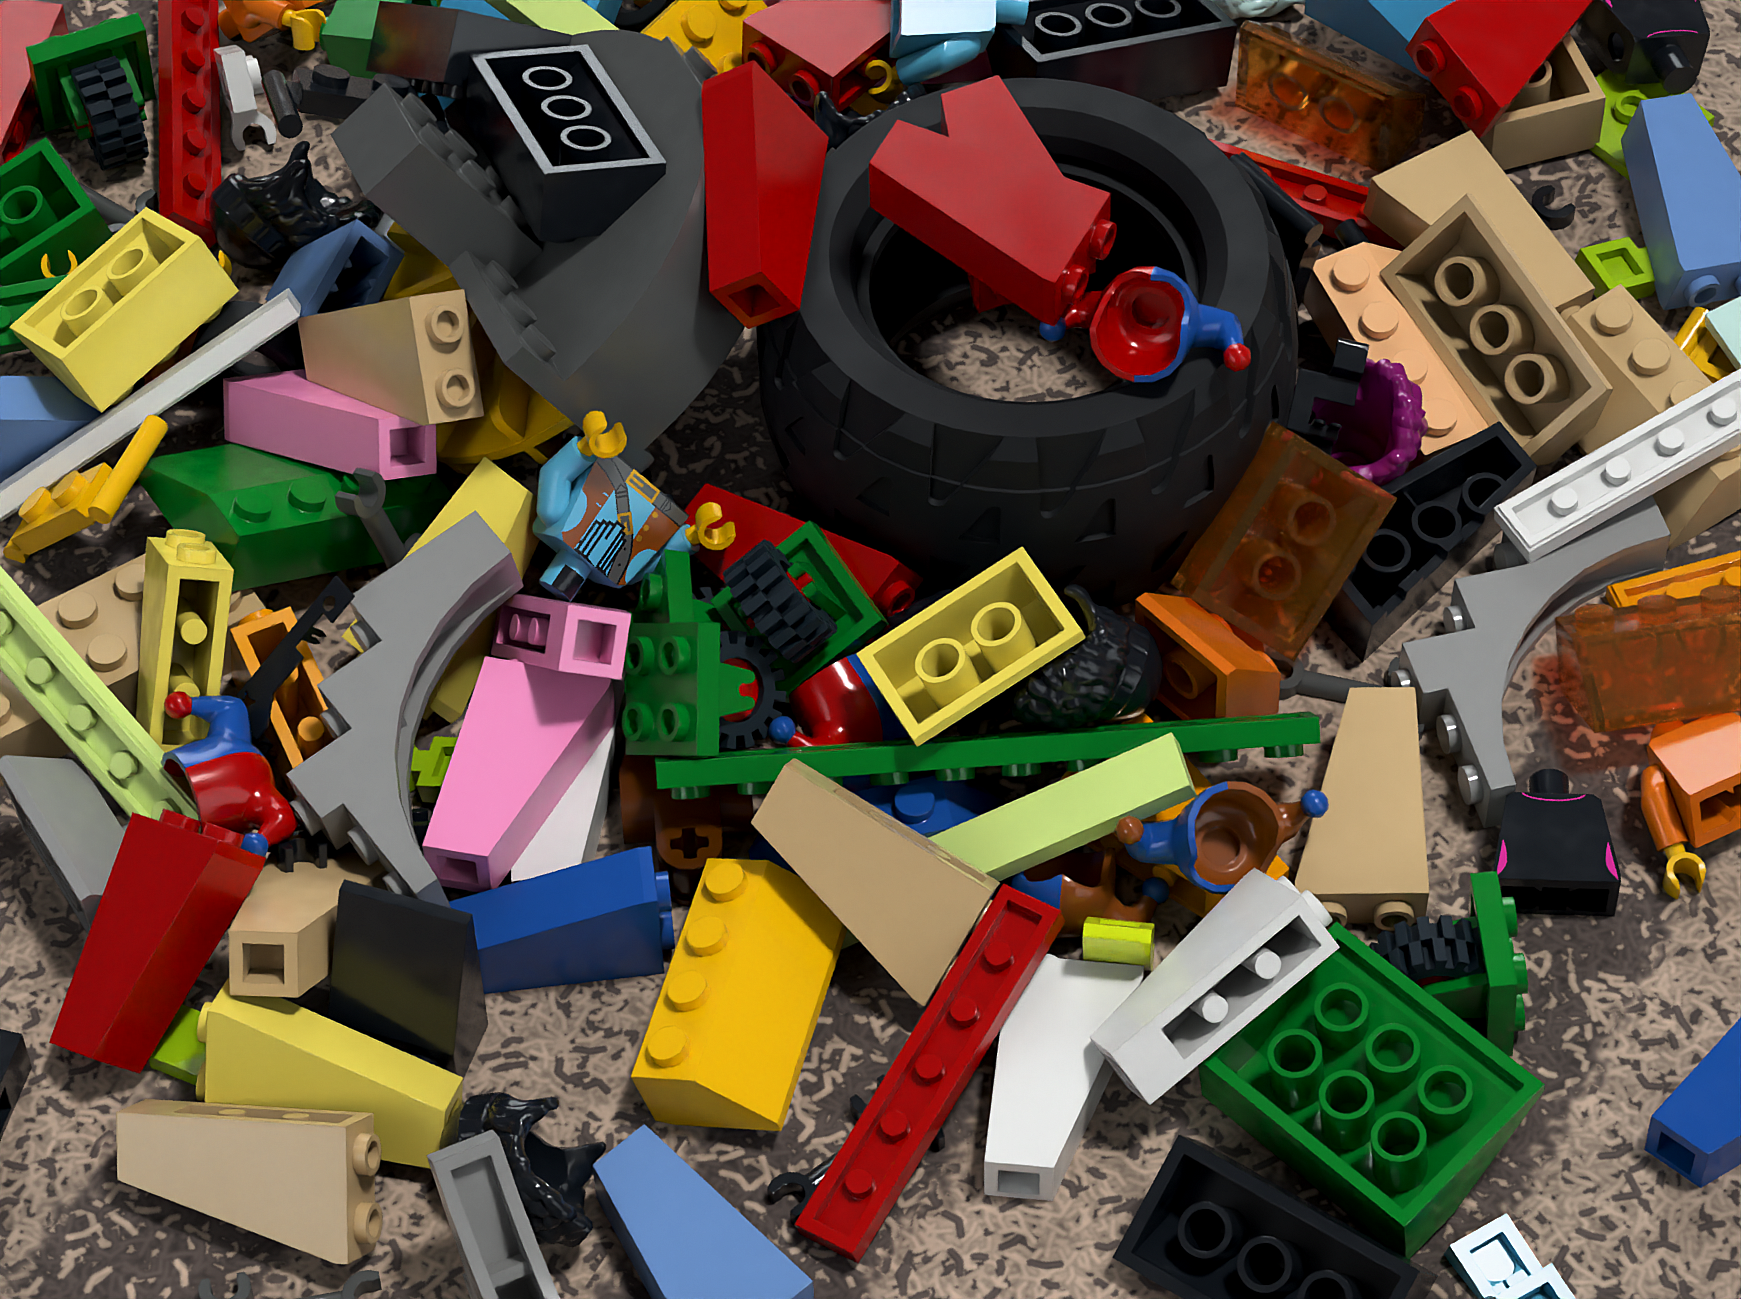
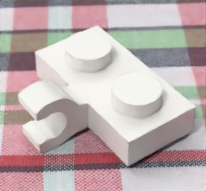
[213,44,277,151]

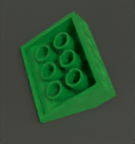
[137,443,453,592]
[1198,921,1545,1259]

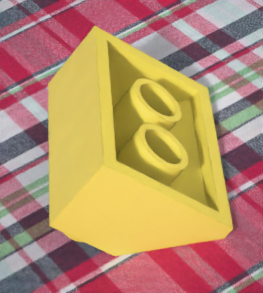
[10,207,239,413]
[856,547,1086,747]

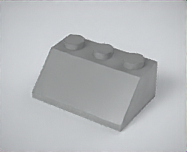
[0,755,128,934]

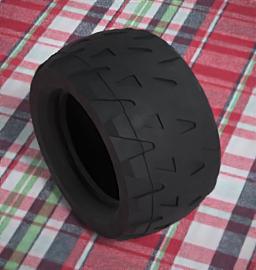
[756,78,1299,613]

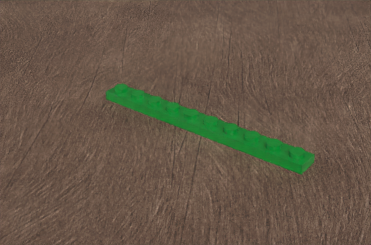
[655,711,1321,799]

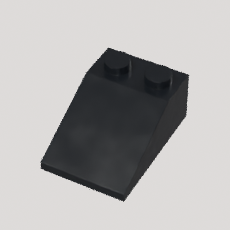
[328,879,488,1080]

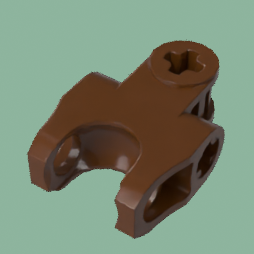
[619,748,755,907]

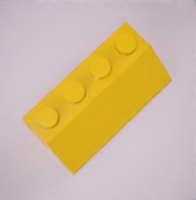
[631,858,848,1131]

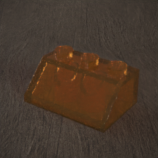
[1235,20,1426,173]
[1170,421,1398,662]
[1555,585,1741,733]

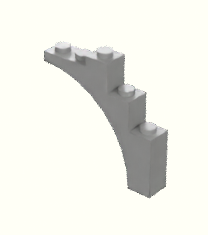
[1391,495,1671,828]
[286,510,524,908]
[426,1129,560,1299]

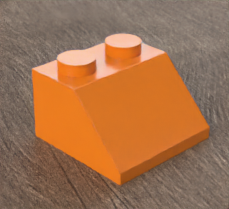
[1135,592,1281,720]

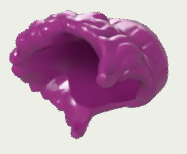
[1294,358,1428,512]

